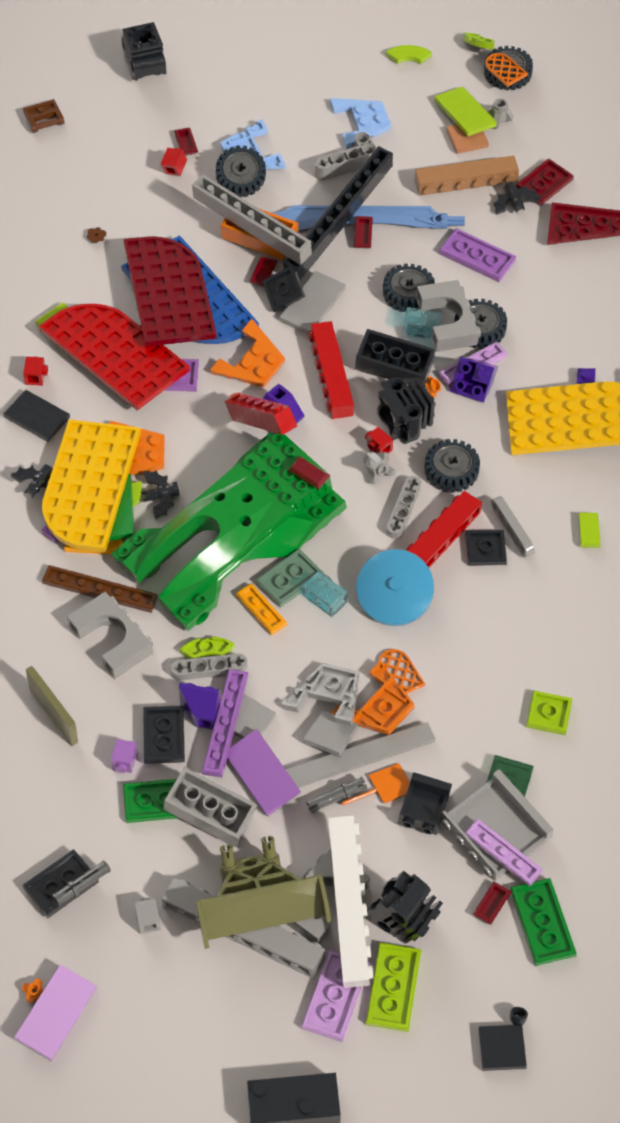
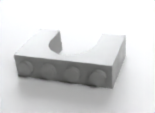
[416,280,481,352]
[67,592,153,679]
[287,849,370,944]

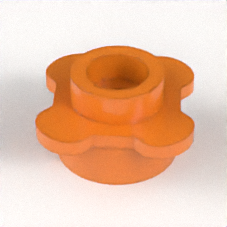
[425,376,441,397]
[22,979,44,1003]

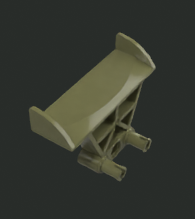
[196,836,331,949]

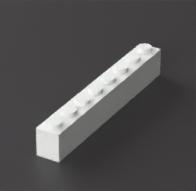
[329,816,373,988]

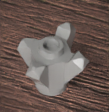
[486,98,514,129]
[363,452,395,484]

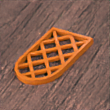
[485,53,528,87]
[379,649,425,694]

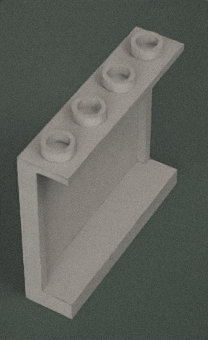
[441,769,554,881]

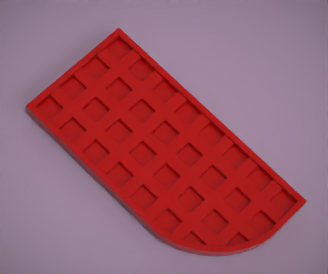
[39,304,190,411]

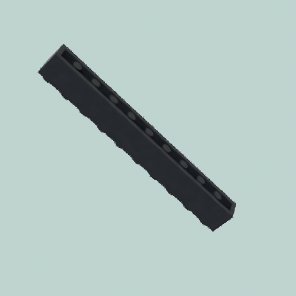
[283,146,393,281]

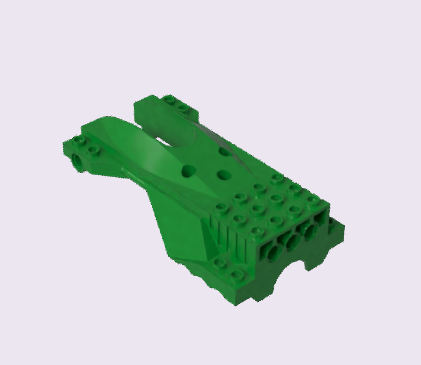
[111,433,347,631]

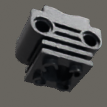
[121,22,167,81]
[377,377,436,445]
[367,871,443,944]

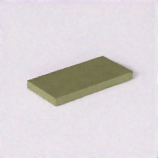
[26,666,78,746]

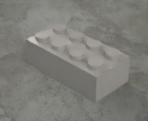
[163,767,257,847]

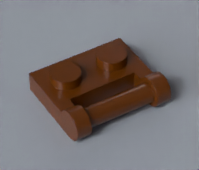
[23,99,65,133]

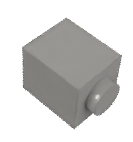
[135,898,161,934]

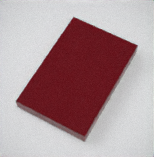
[516,158,574,206]

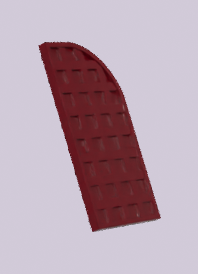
[123,236,217,347]

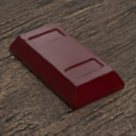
[174,127,198,156]
[354,216,373,248]
[250,256,278,287]
[289,456,330,490]
[473,881,512,925]

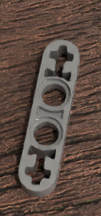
[386,476,421,539]
[491,496,535,558]
[171,654,247,680]

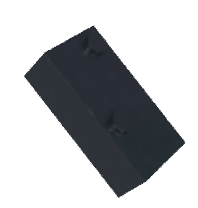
[355,329,436,385]
[247,1072,341,1123]

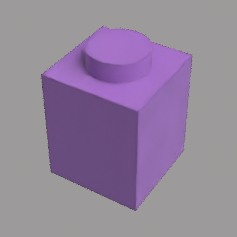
[111,739,138,773]

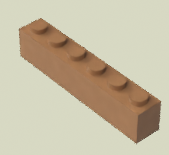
[414,155,519,196]

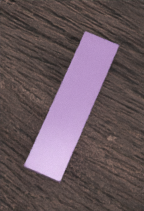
[438,342,507,388]
[465,819,543,887]

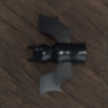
[493,181,541,215]
[11,464,53,498]
[141,470,180,519]

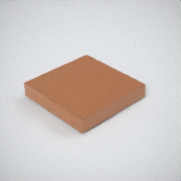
[446,124,489,154]

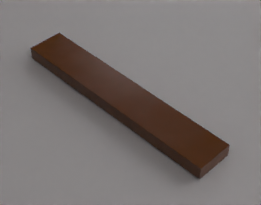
[42,565,158,613]

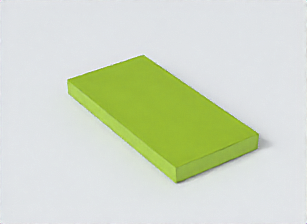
[434,86,497,137]
[366,942,421,1032]

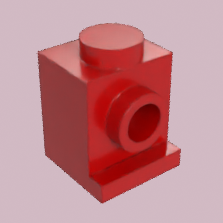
[365,427,393,453]

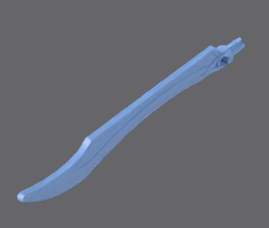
[273,205,465,231]

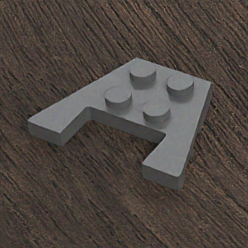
[281,663,359,726]

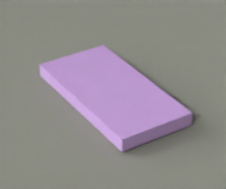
[301,949,370,1042]
[14,964,97,1061]

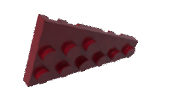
[547,202,620,245]

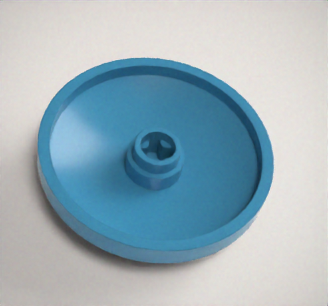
[356,549,434,626]

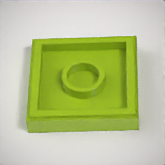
[526,690,573,735]

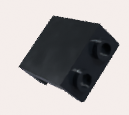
[397,772,452,835]

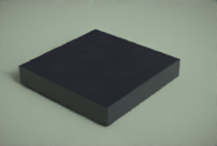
[262,265,305,313]
[465,530,507,566]
[478,1025,527,1071]

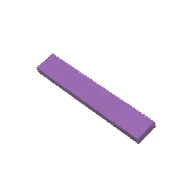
[202,669,249,778]

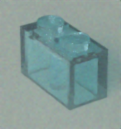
[403,307,442,340]
[303,571,348,617]

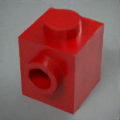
[160,147,188,176]
[23,356,48,386]

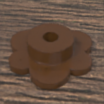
[87,227,106,243]

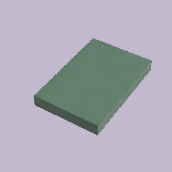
[255,549,324,608]

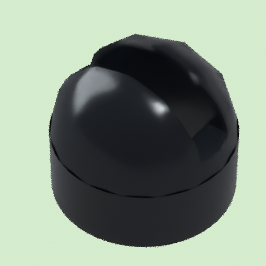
[510,1007,528,1025]

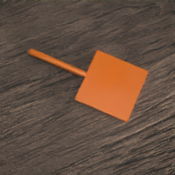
[341,763,410,805]

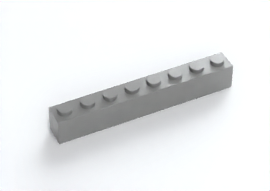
[192,174,312,265]
[162,878,325,979]

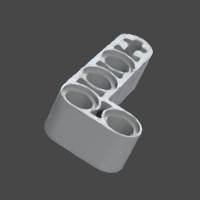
[315,132,376,180]

